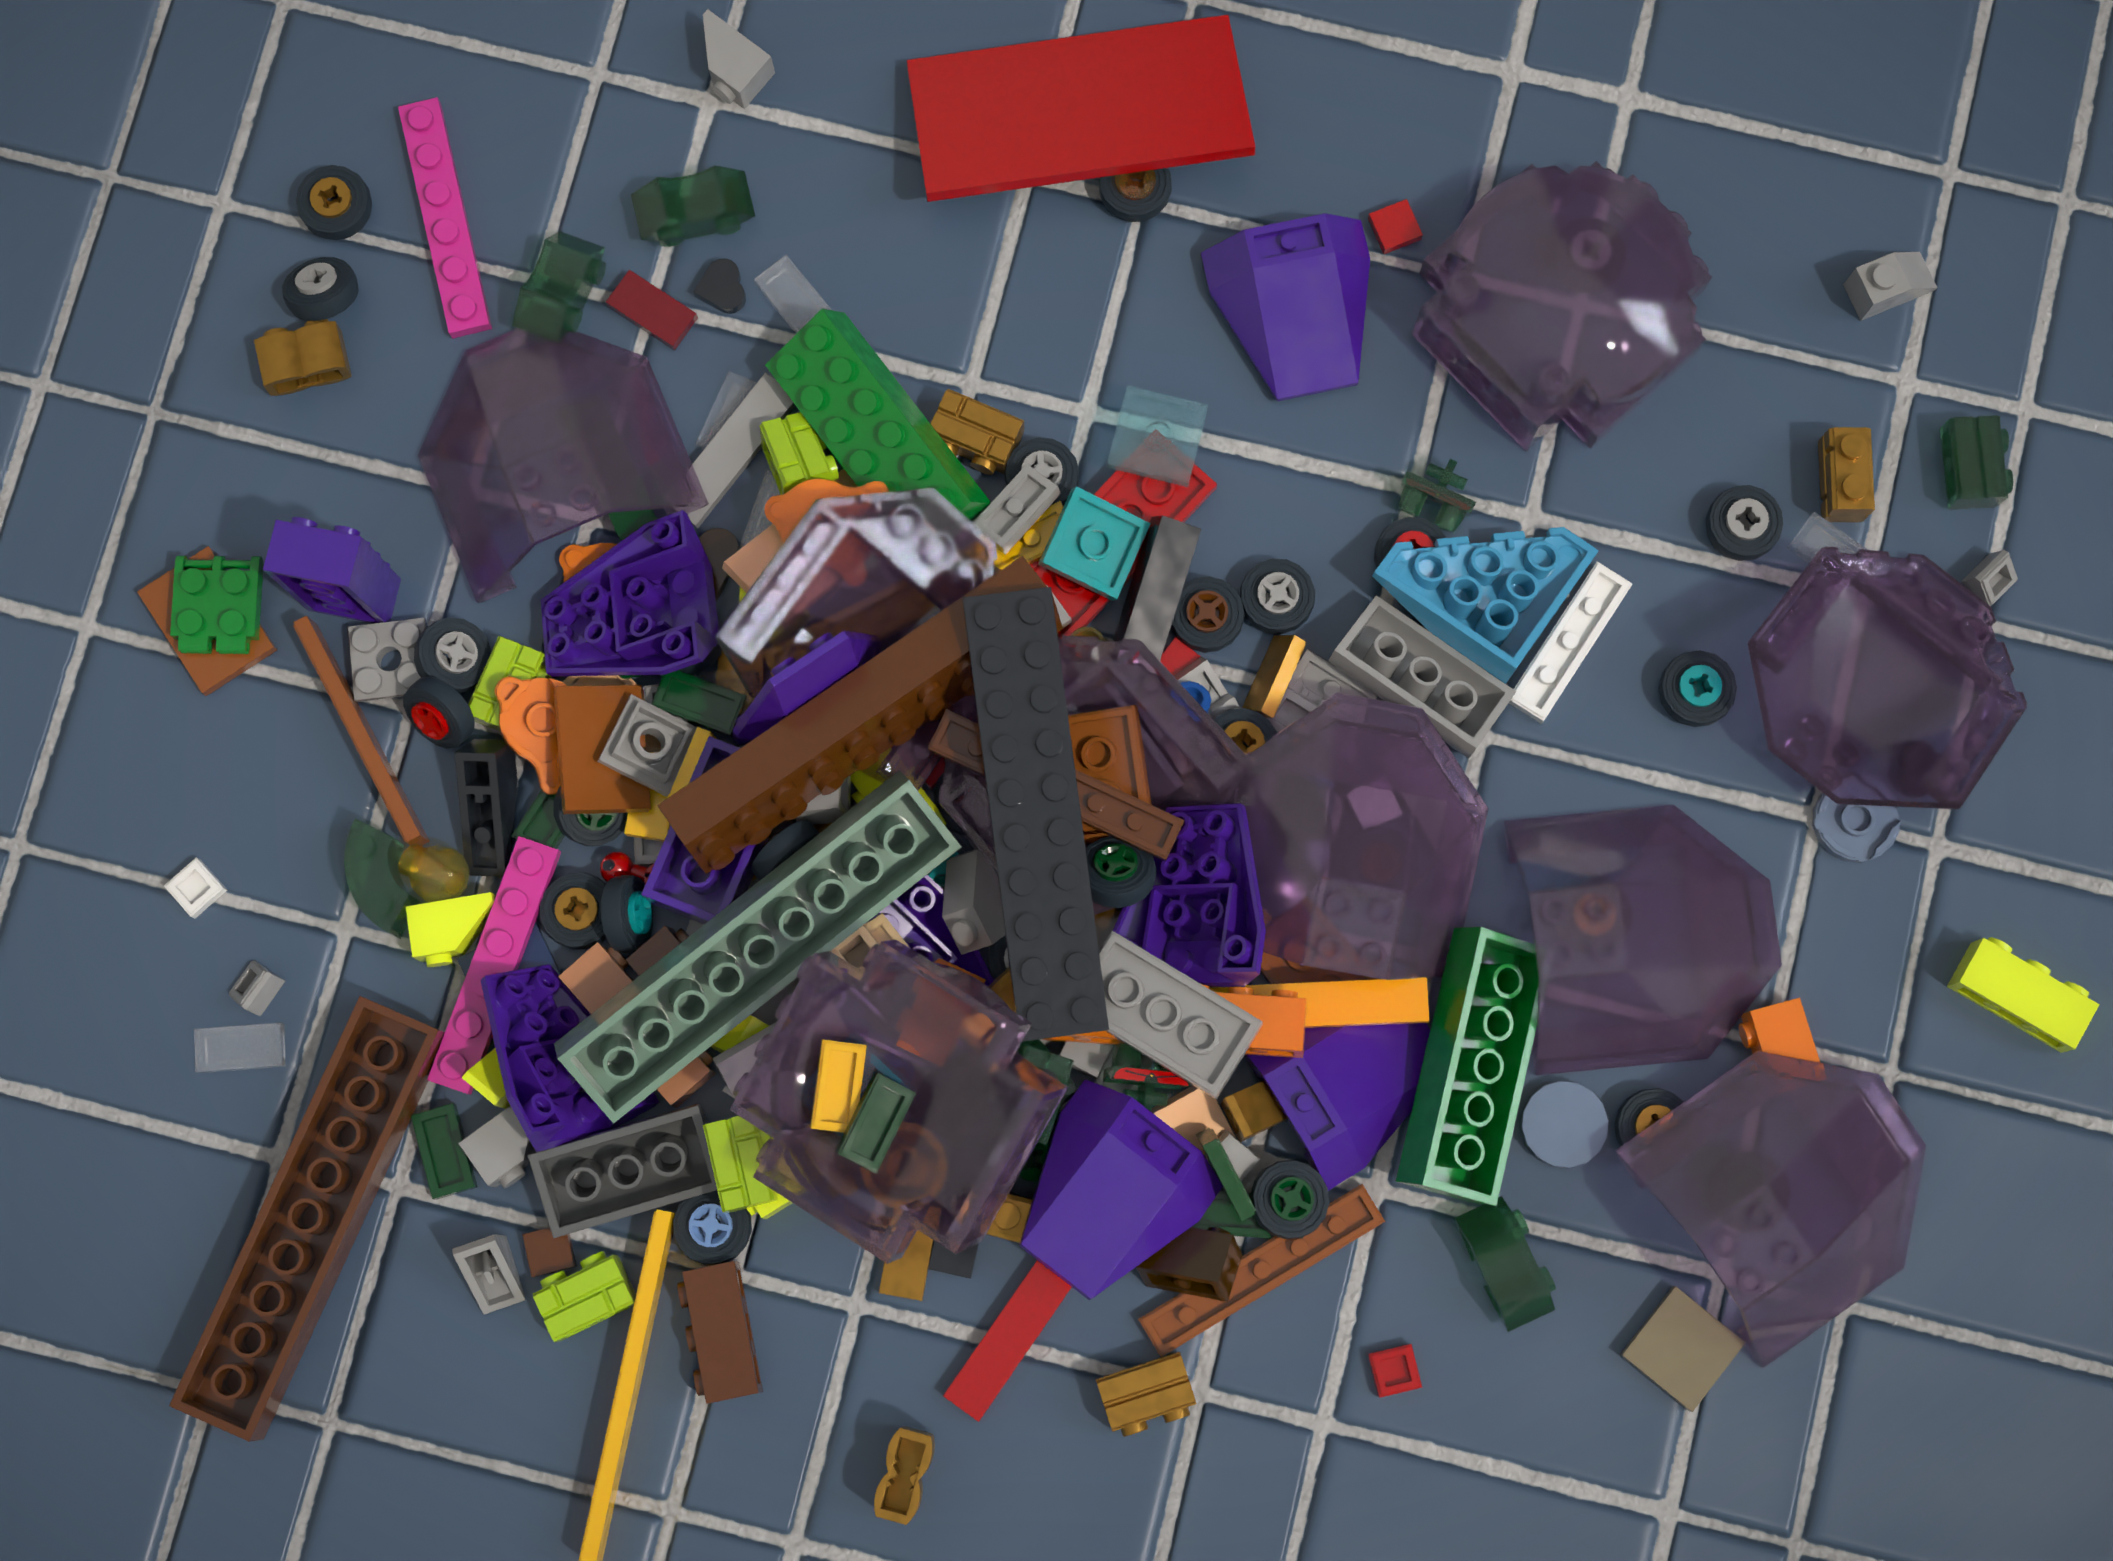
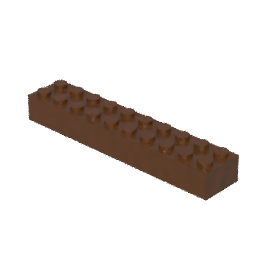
[657,556,1063,874]
[169,996,445,1442]

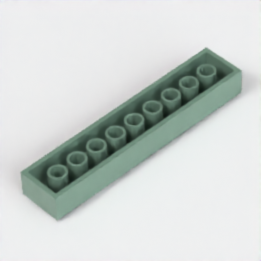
[554,770,961,1124]

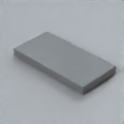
[1099,931,1263,1100]

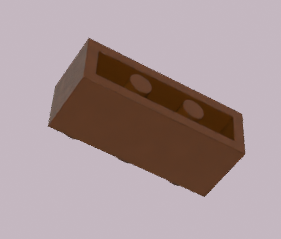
[677,1261,763,1404]

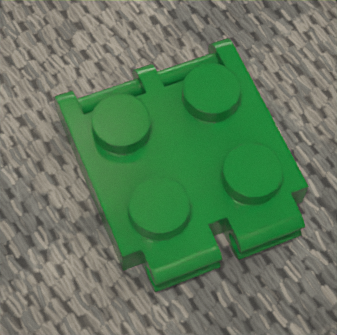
[170,555,264,654]

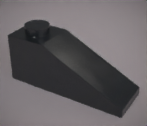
[455,739,518,877]

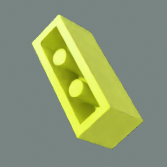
[1947,937,2100,1053]

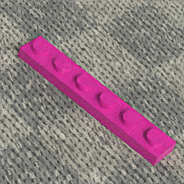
[398,97,492,339]
[427,836,561,1095]

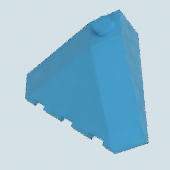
[1372,527,1599,684]

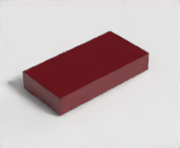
[606,270,698,351]

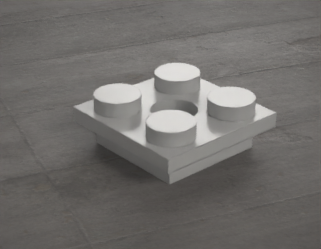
[348,618,426,702]
[597,694,697,797]

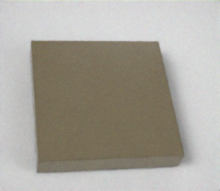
[1620,1286,1746,1412]

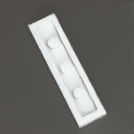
[1509,562,1632,724]

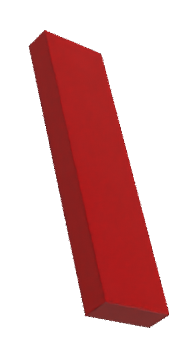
[943,1260,1072,1422]

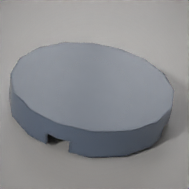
[1812,777,1900,863]
[1520,1081,1609,1169]

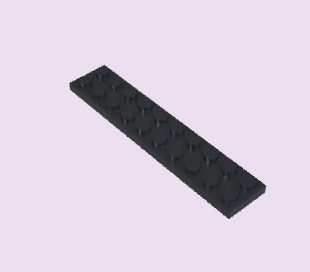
[962,587,1109,1042]

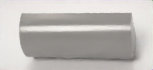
[1328,595,1516,759]

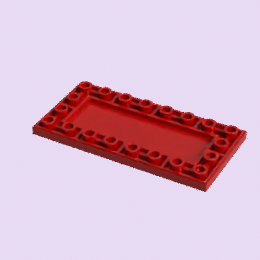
[907,15,1256,202]

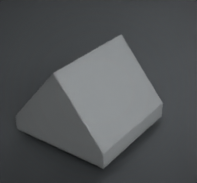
[1961,550,2018,607]
[229,960,285,1016]

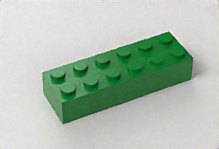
[765,309,991,558]
[1396,927,1554,1206]

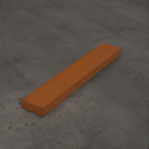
[293,615,430,848]
[1138,1184,1385,1357]

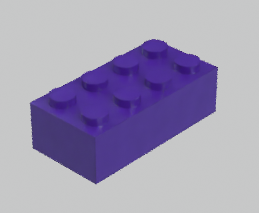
[263,517,401,624]
[641,736,773,924]

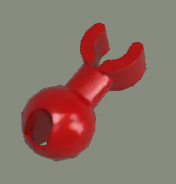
[600,851,654,885]

